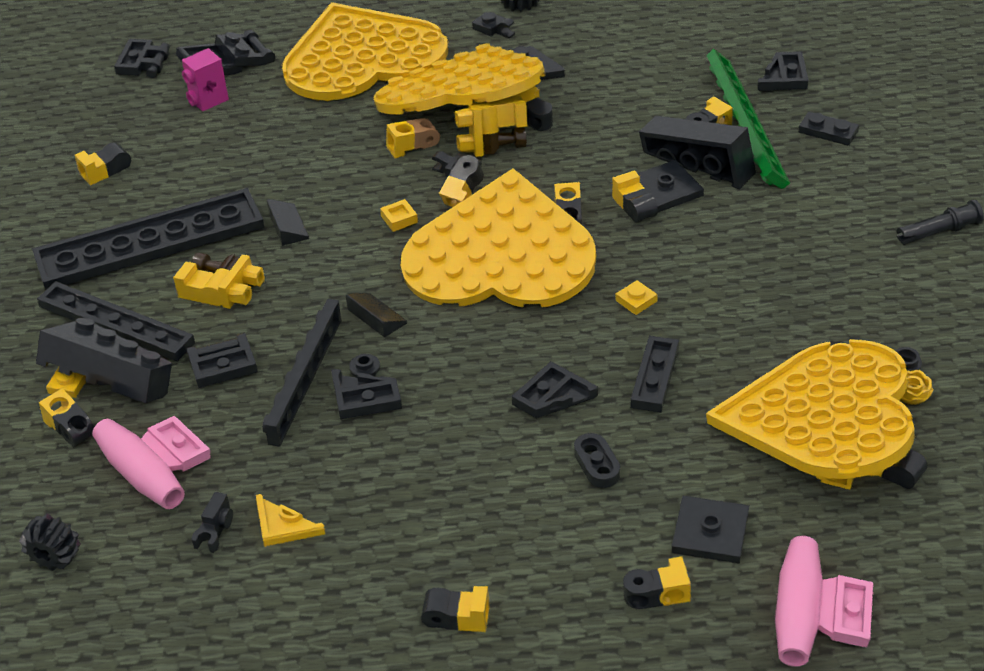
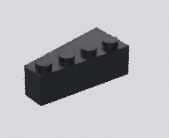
[639,115,756,190]
[36,318,172,403]

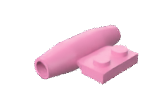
[92,416,211,509]
[775,536,873,666]

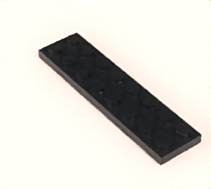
[32,188,265,291]

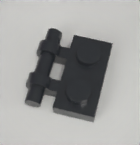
[114,39,170,78]

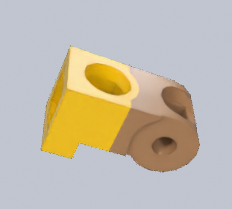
[386,118,440,158]

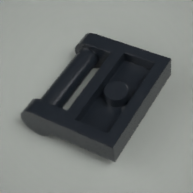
[215,29,276,66]
[186,332,258,388]

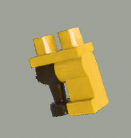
[455,96,527,157]
[173,252,265,309]

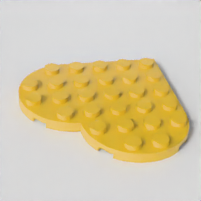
[282,3,448,101]
[374,44,545,114]
[401,168,597,307]
[706,340,915,480]

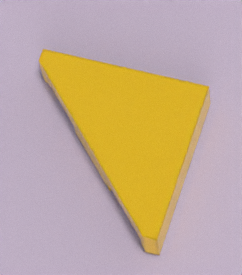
[256,494,325,547]

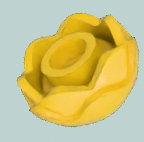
[900,370,933,405]

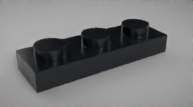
[631,336,679,413]

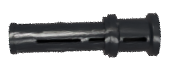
[896,199,984,245]

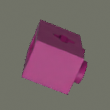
[182,48,229,111]

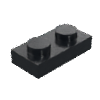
[798,112,859,146]

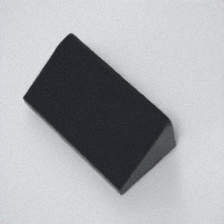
[266,199,309,246]
[346,293,407,338]

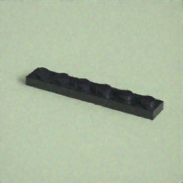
[37,282,195,362]
[262,299,342,447]

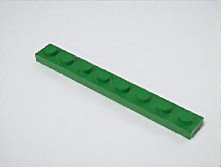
[706,48,790,189]

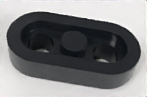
[574,433,620,488]

